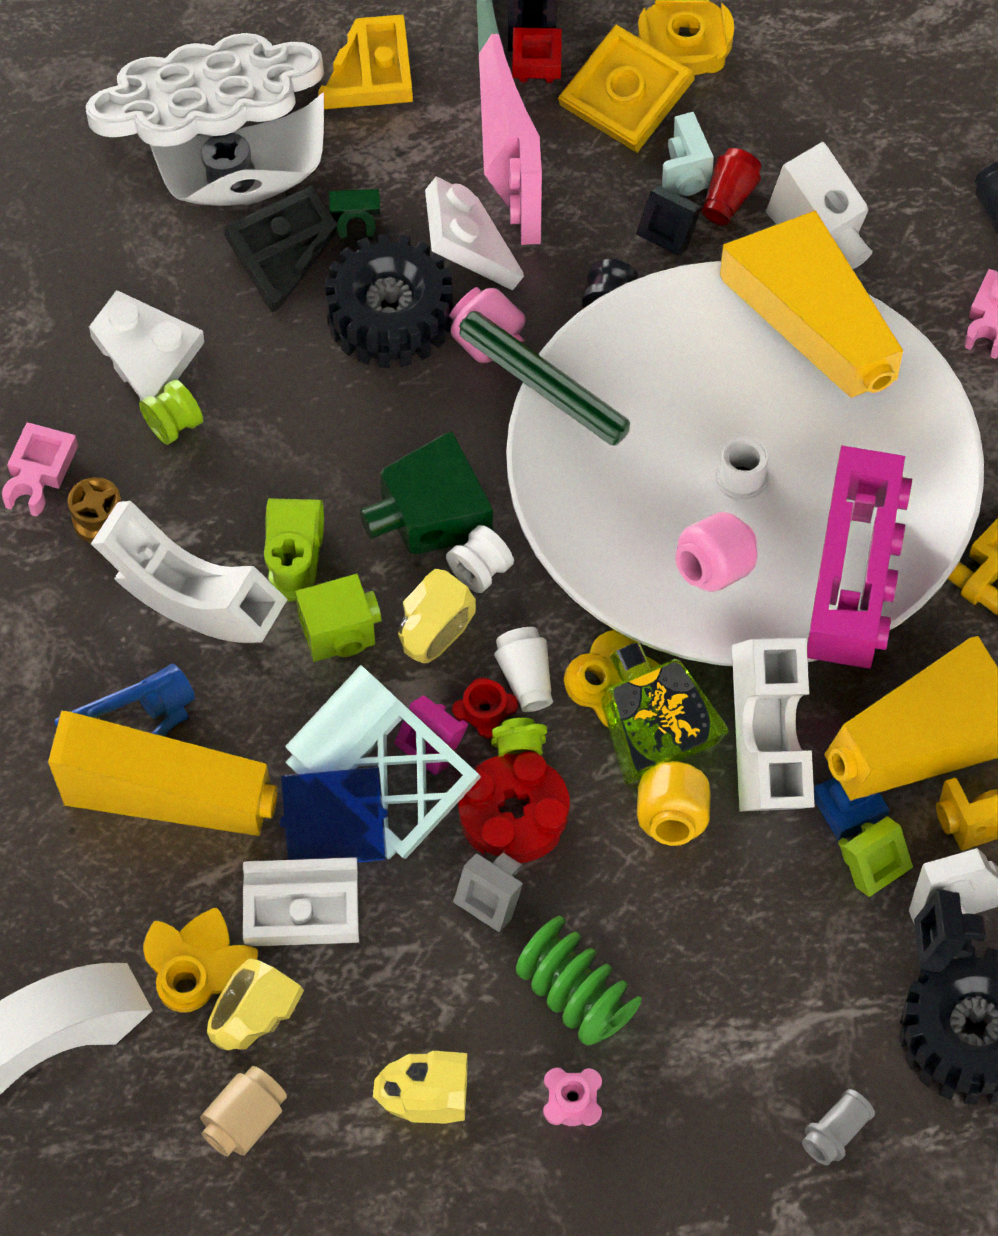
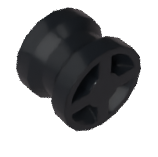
[201,133,255,193]
[582,259,639,308]

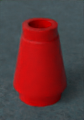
[701,148,762,225]

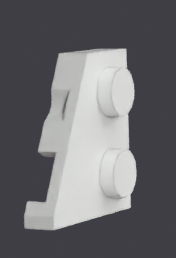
[89,290,205,401]

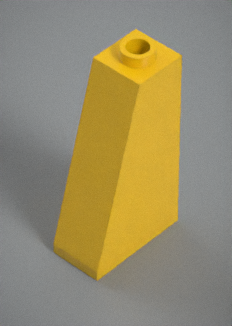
[720,210,903,398]
[824,636,998,801]
[48,711,278,836]

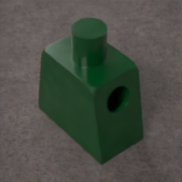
[359,431,493,555]

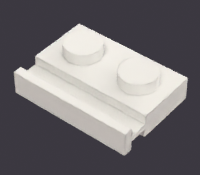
[243,858,359,946]

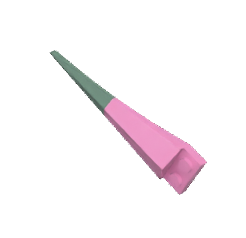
[477,0,542,245]

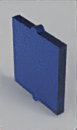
[279,767,389,862]

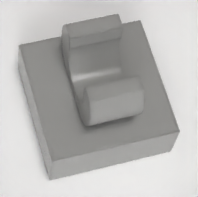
[453,853,523,932]

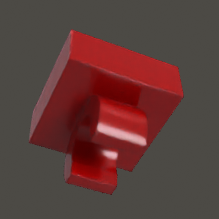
[512,28,562,83]

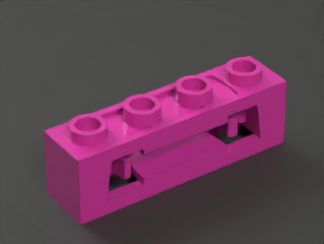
[807,445,912,669]

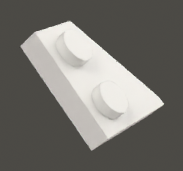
[425,176,524,290]
[909,848,998,923]

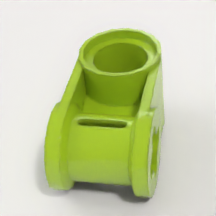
[264,498,324,602]

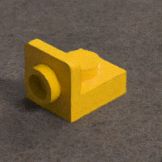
[936,777,998,851]

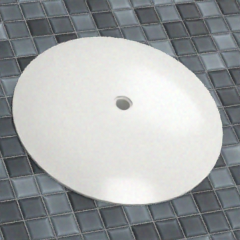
[506,261,984,666]

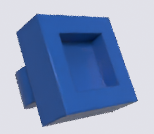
[814,778,890,841]

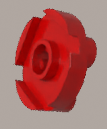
[458,751,570,864]

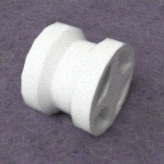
[446,525,514,593]

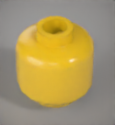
[637,761,711,846]

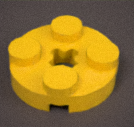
[637,0,734,75]

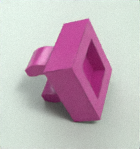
[394,695,468,776]

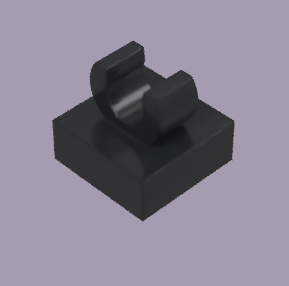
[636,186,702,256]
[914,889,986,973]

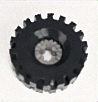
[325,234,453,368]
[899,946,998,1105]

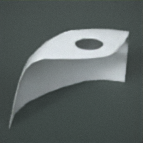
[150,92,324,206]

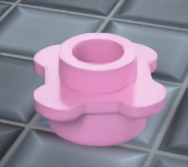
[543,1068,602,1126]

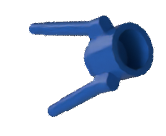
[54,663,195,737]

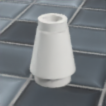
[494,627,553,712]

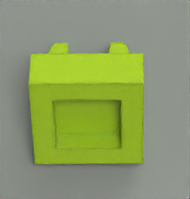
[838,816,913,897]

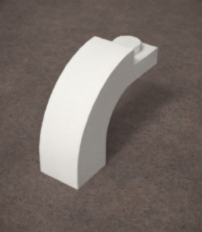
[91,501,288,643]
[0,963,153,1094]

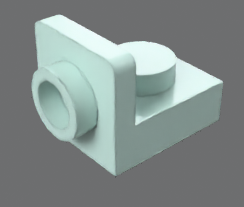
[662,112,714,196]

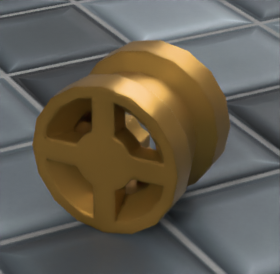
[67,477,122,543]

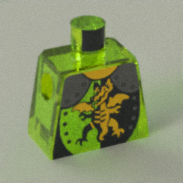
[601,642,729,785]

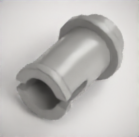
[802,1089,875,1165]

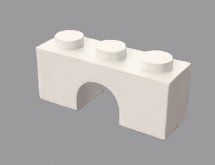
[732,638,815,811]

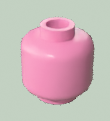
[449,287,526,363]
[675,512,758,592]

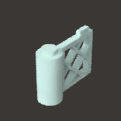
[285,665,481,860]

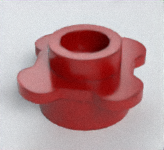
[452,677,518,738]

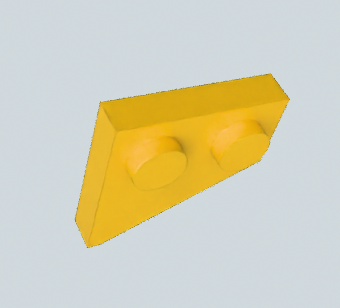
[318,14,413,109]

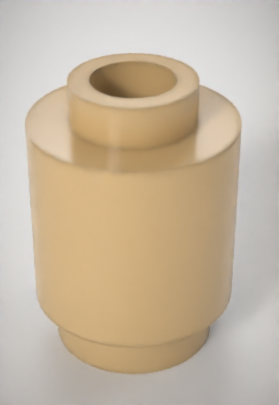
[200,1066,287,1157]

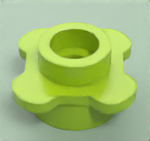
[491,718,547,757]

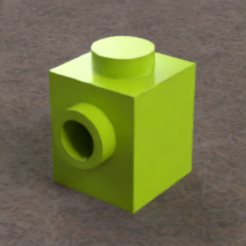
[295,574,382,662]

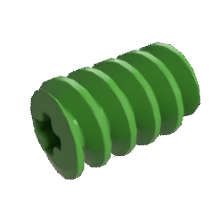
[516,915,642,1046]

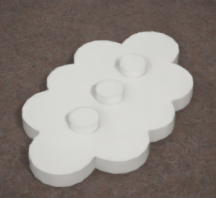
[86,33,324,147]

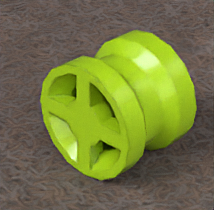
[139,379,203,445]

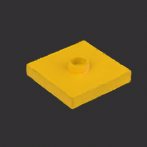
[558,24,695,153]

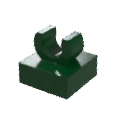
[329,189,381,240]

